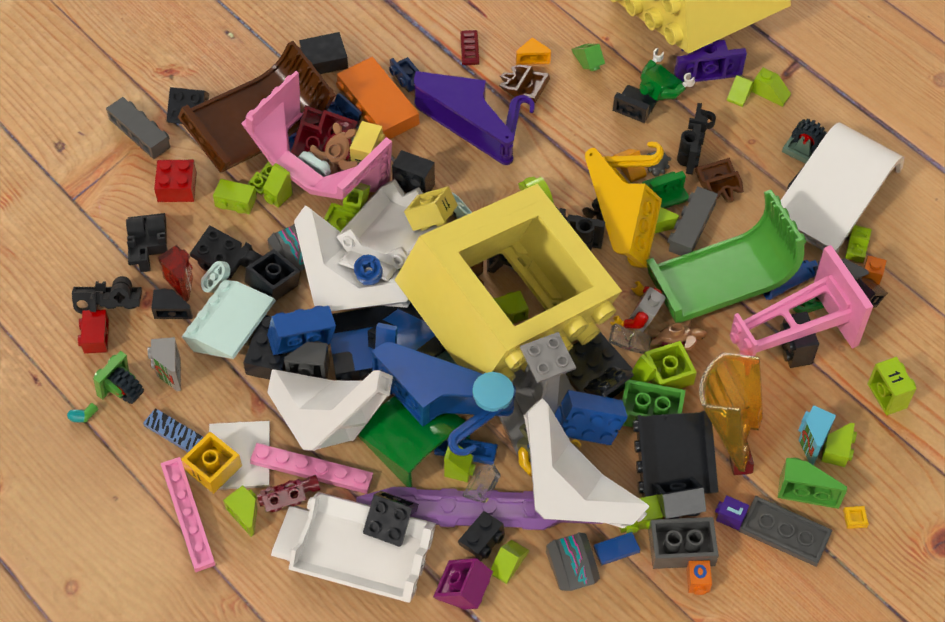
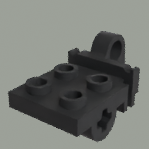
[677,103,716,175]
[556,207,605,251]
[126,213,168,272]
[190,225,262,280]
[72,276,142,314]

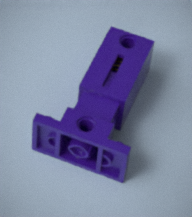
[674,39,747,82]

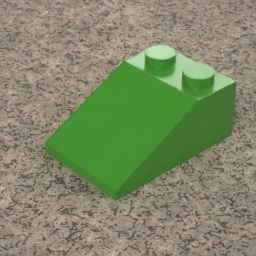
[778,458,847,509]

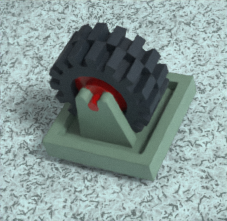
[782,119,827,164]

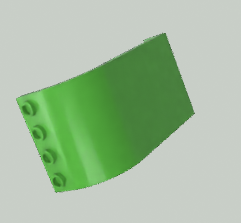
[646,190,806,323]

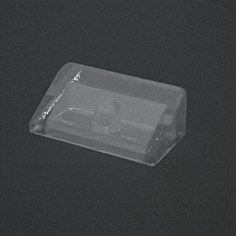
[463,465,501,503]

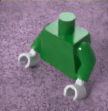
[640,48,695,101]

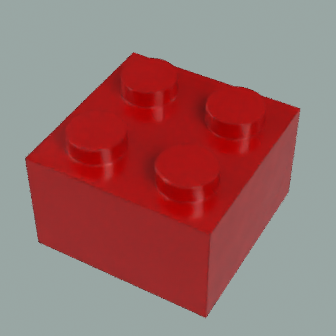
[154,159,197,202]

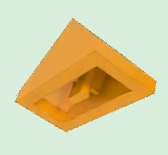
[516,37,551,65]
[613,149,647,183]

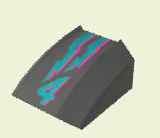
[267,224,305,271]
[546,532,600,591]

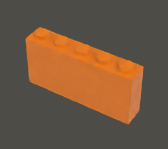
[336,56,420,139]

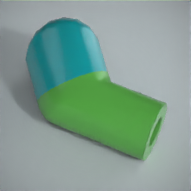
[67,403,98,423]

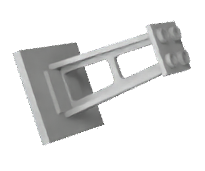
[499,332,576,454]

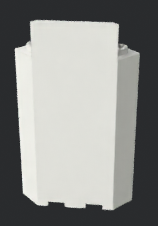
[336,179,440,281]
[271,492,436,603]

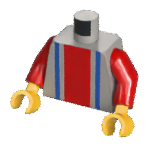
[610,281,666,333]

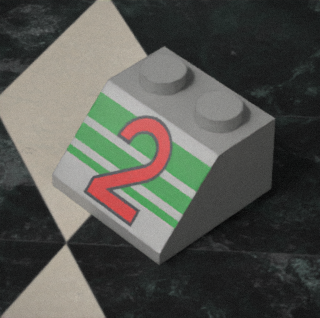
[148,337,181,391]

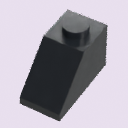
[151,288,193,319]

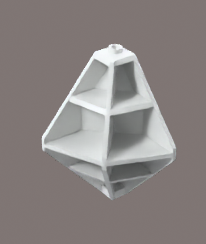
[294,205,410,312]
[267,370,393,451]
[523,398,650,528]

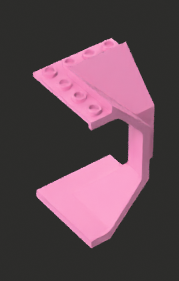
[241,71,392,200]

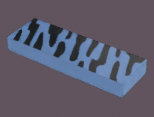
[143,408,203,452]

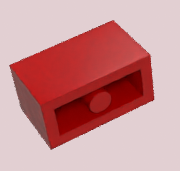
[78,309,109,354]

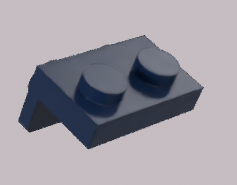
[389,57,420,92]
[327,93,362,127]

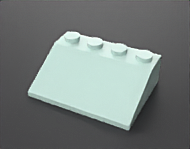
[182,280,276,359]

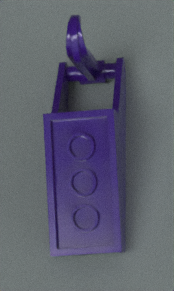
[414,71,535,165]

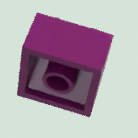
[433,558,493,609]

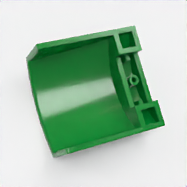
[358,396,470,487]

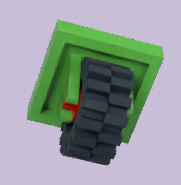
[93,351,144,404]

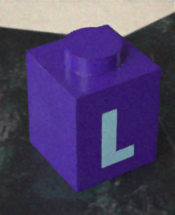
[715,495,749,531]

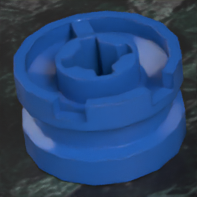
[354,254,383,286]

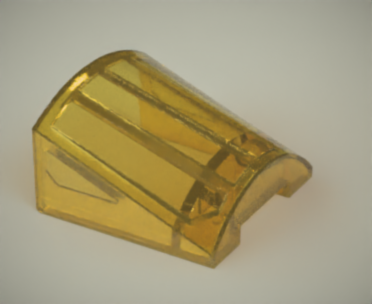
[699,353,763,472]

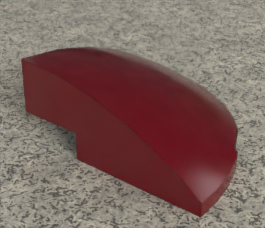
[291,105,358,157]

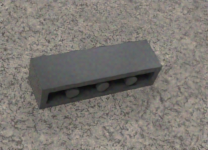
[106,97,170,159]
[667,186,718,256]

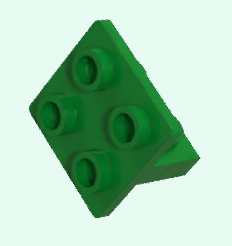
[642,171,689,209]

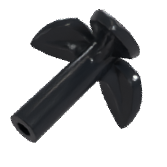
[582,198,604,221]

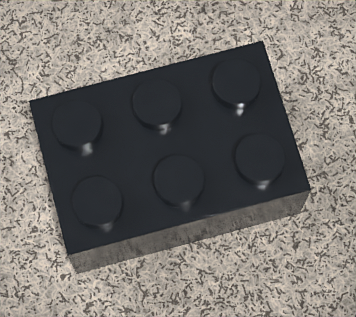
[243,315,291,380]

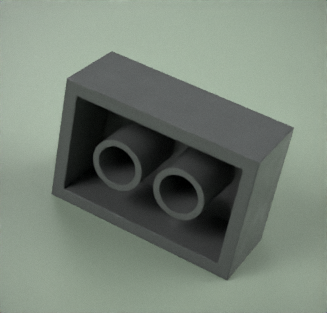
[648,517,719,569]

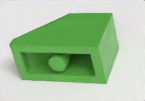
[572,43,605,71]

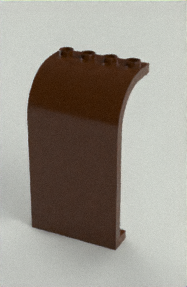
[178,41,336,173]

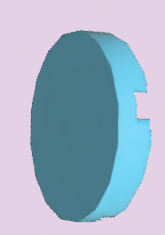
[472,372,514,412]

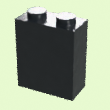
[299,32,348,74]

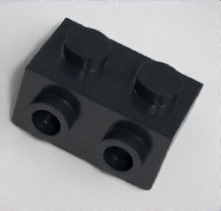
[458,511,505,561]

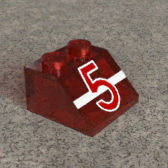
[158,245,193,302]

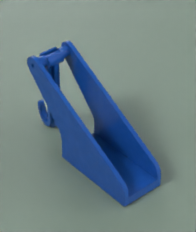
[372,342,516,456]

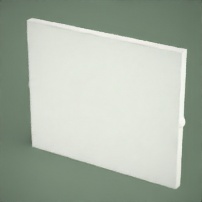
[209,421,270,490]

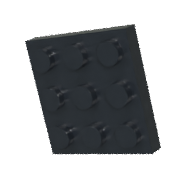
[565,332,633,393]

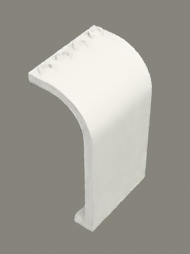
[781,122,904,254]

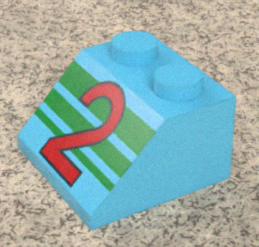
[798,405,836,465]

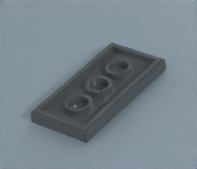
[739,495,832,567]

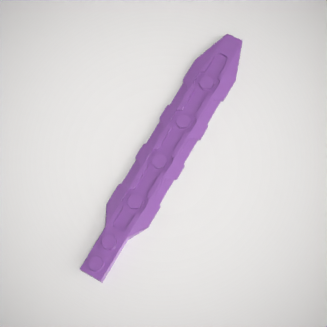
[356,487,603,530]

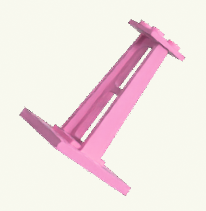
[730,245,873,365]

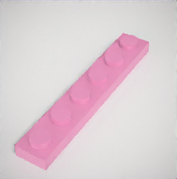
[250,443,373,494]
[160,457,216,572]

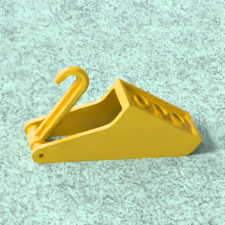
[585,142,664,268]

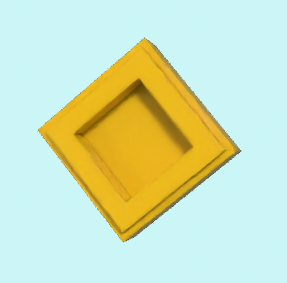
[843,506,869,529]

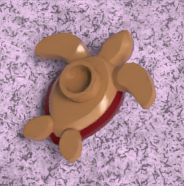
[310,123,359,176]
[648,319,707,351]

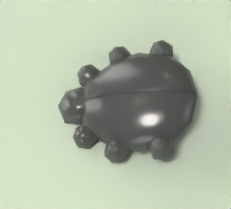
[647,151,671,176]

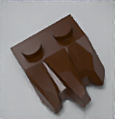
[499,64,550,103]
[695,157,744,203]

